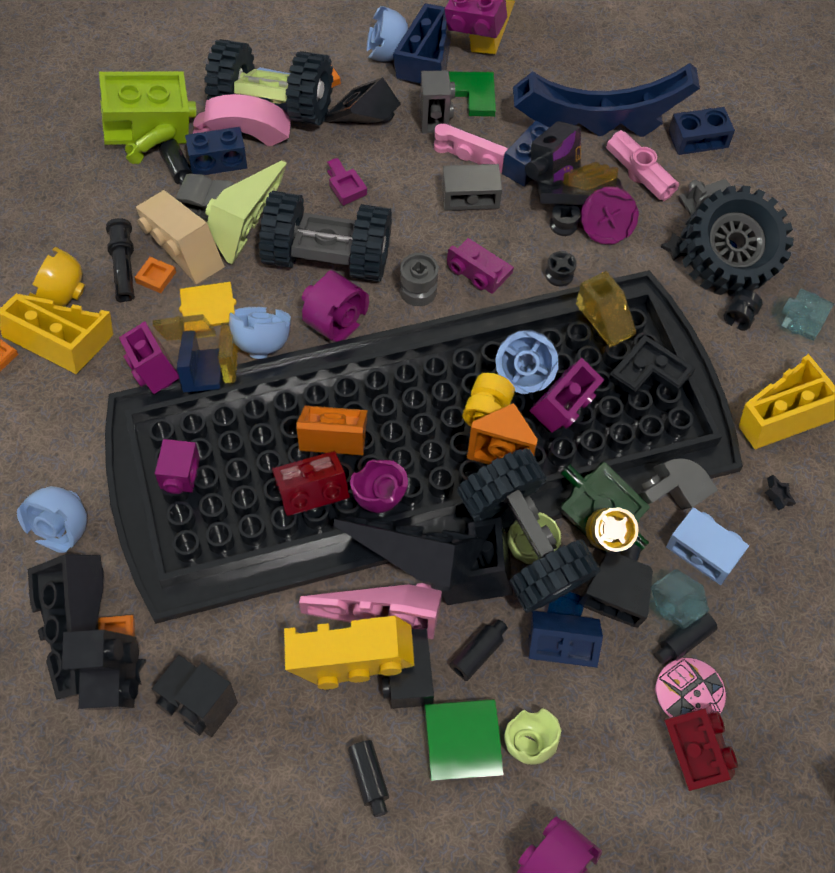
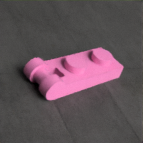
[434,124,508,173]

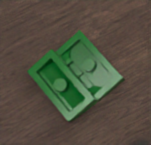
[425,699,503,781]

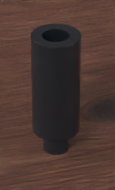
[159,139,193,185]
[655,610,718,664]
[449,619,508,681]
[348,740,389,817]

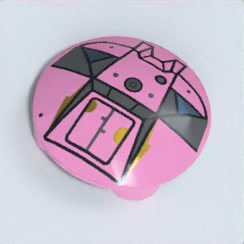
[655,658,726,717]

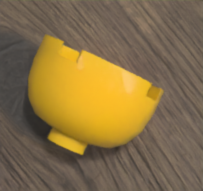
[29,247,86,306]

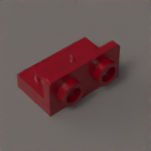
[272,451,349,516]
[664,704,738,791]

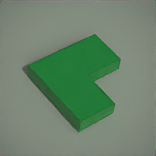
[449,71,496,117]

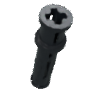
[106,218,135,302]

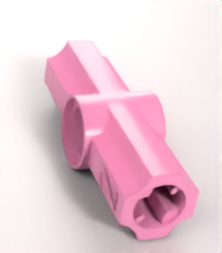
[606,130,679,202]

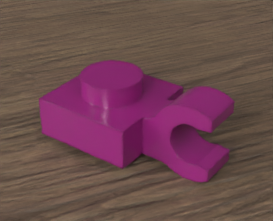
[327,158,367,205]

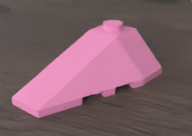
[299,583,442,639]

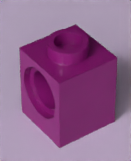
[155,439,200,494]

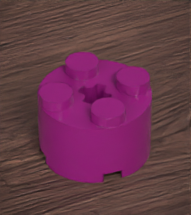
[302,270,369,342]
[517,816,602,873]

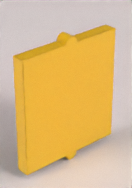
[179,282,237,330]

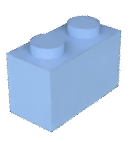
[666,507,749,585]

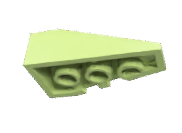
[205,160,287,264]

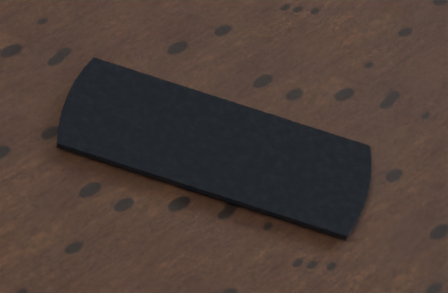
[105,270,743,624]

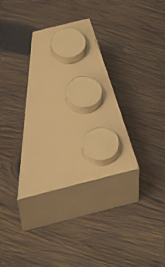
[136,190,224,284]

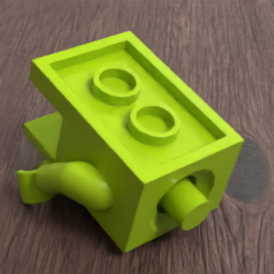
[99,71,196,164]

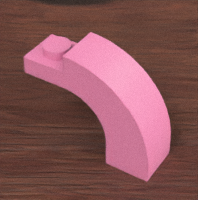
[193,94,291,146]

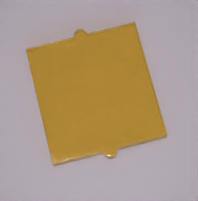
[153,314,216,341]

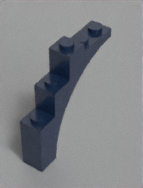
[513,63,700,137]

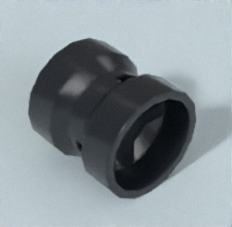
[723,289,763,331]

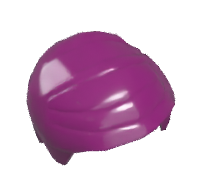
[350,460,408,513]

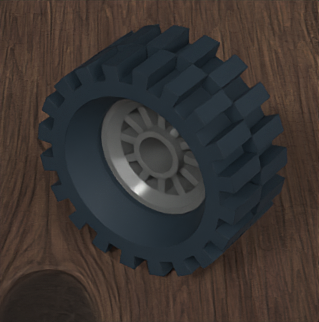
[680,185,794,296]

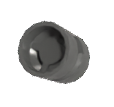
[400,253,439,307]

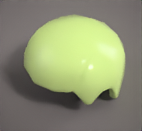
[507,512,561,564]
[504,708,561,765]

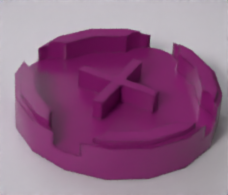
[581,187,639,244]

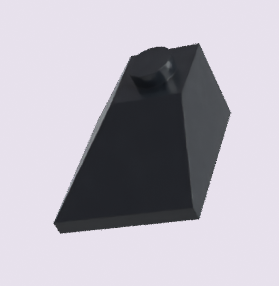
[324,77,401,124]

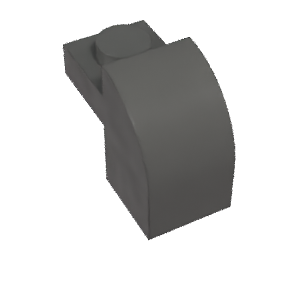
[637,459,718,510]

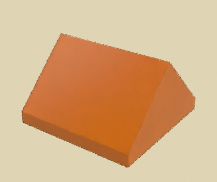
[467,403,538,465]
[297,406,368,455]

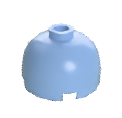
[367,6,408,62]
[229,307,291,359]
[495,330,558,394]
[17,486,87,553]

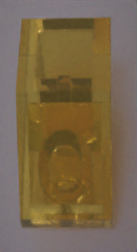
[576,271,636,347]

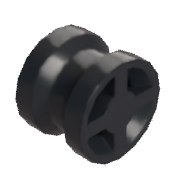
[550,204,580,236]
[545,251,577,287]

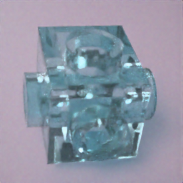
[781,288,834,341]

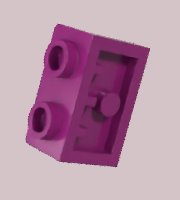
[447,238,514,294]

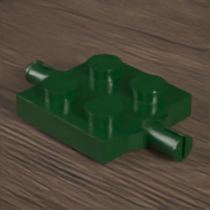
[558,461,650,554]

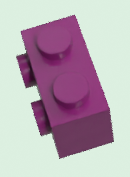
[445,0,507,38]
[119,321,179,394]
[530,358,604,432]

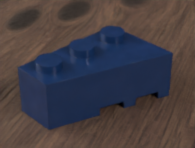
[393,3,451,83]

